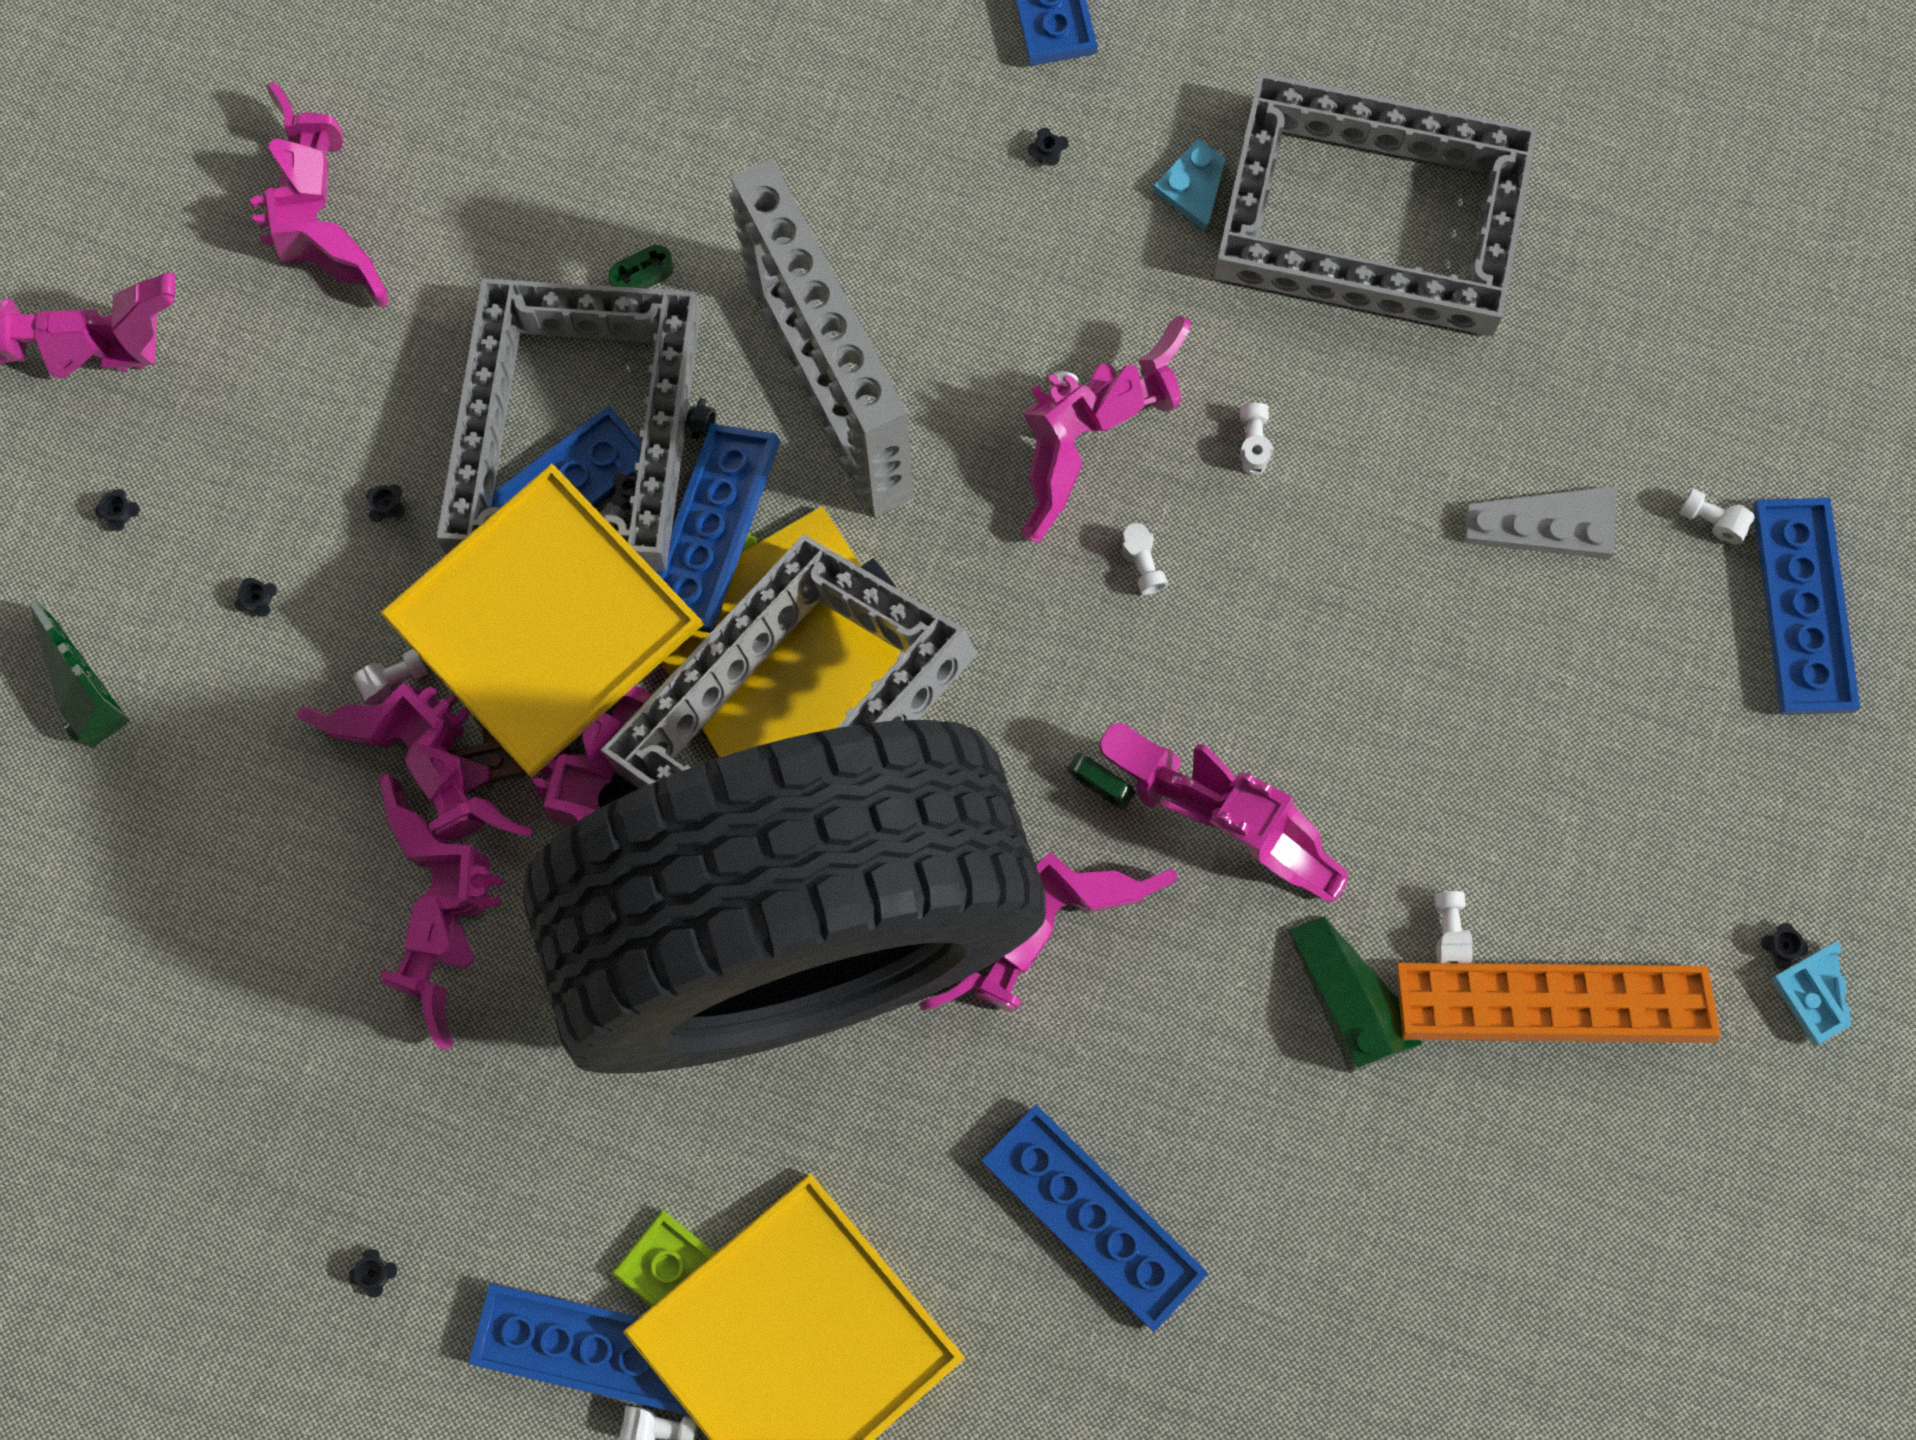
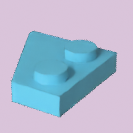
[1153,138,1226,232]
[1770,941,1852,1046]

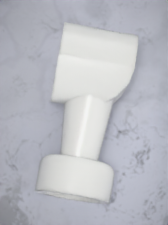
[1238,403,1273,476]
[1679,488,1755,545]
[1121,523,1169,596]
[353,649,429,705]
[1434,891,1473,963]
[619,1405,698,1440]

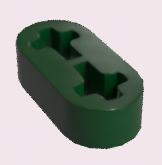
[608,245,674,289]
[1066,753,1136,809]

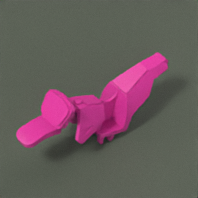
[250,81,389,307]
[0,272,176,378]
[1022,316,1191,542]
[297,683,532,841]
[533,685,652,826]
[1099,723,1348,902]
[379,773,504,1051]
[918,852,1178,1012]

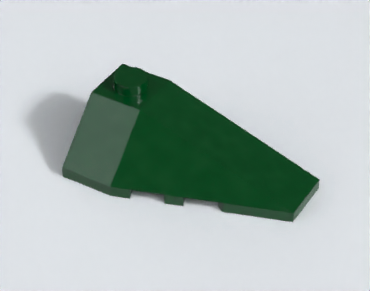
[29,600,130,748]
[1288,916,1422,1074]

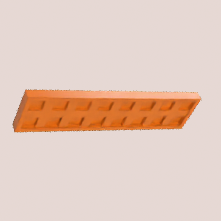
[1396,963,1721,1043]

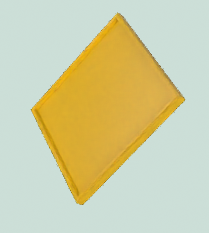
[380,463,704,778]
[661,506,901,758]
[623,1173,965,1440]

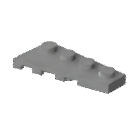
[1464,486,1617,559]

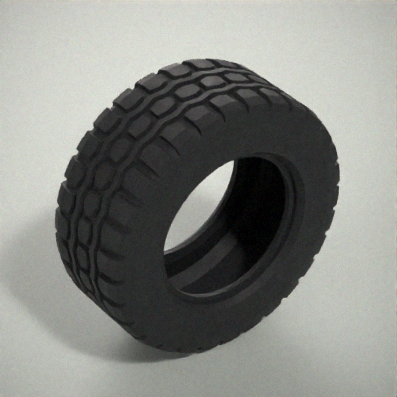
[523,720,1046,1074]

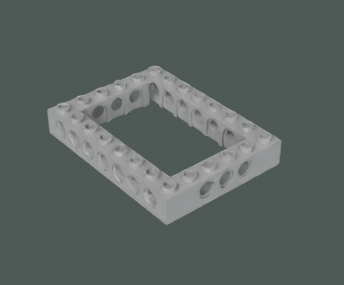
[1214,72,1537,336]
[728,158,914,517]
[437,278,701,572]
[601,534,977,789]

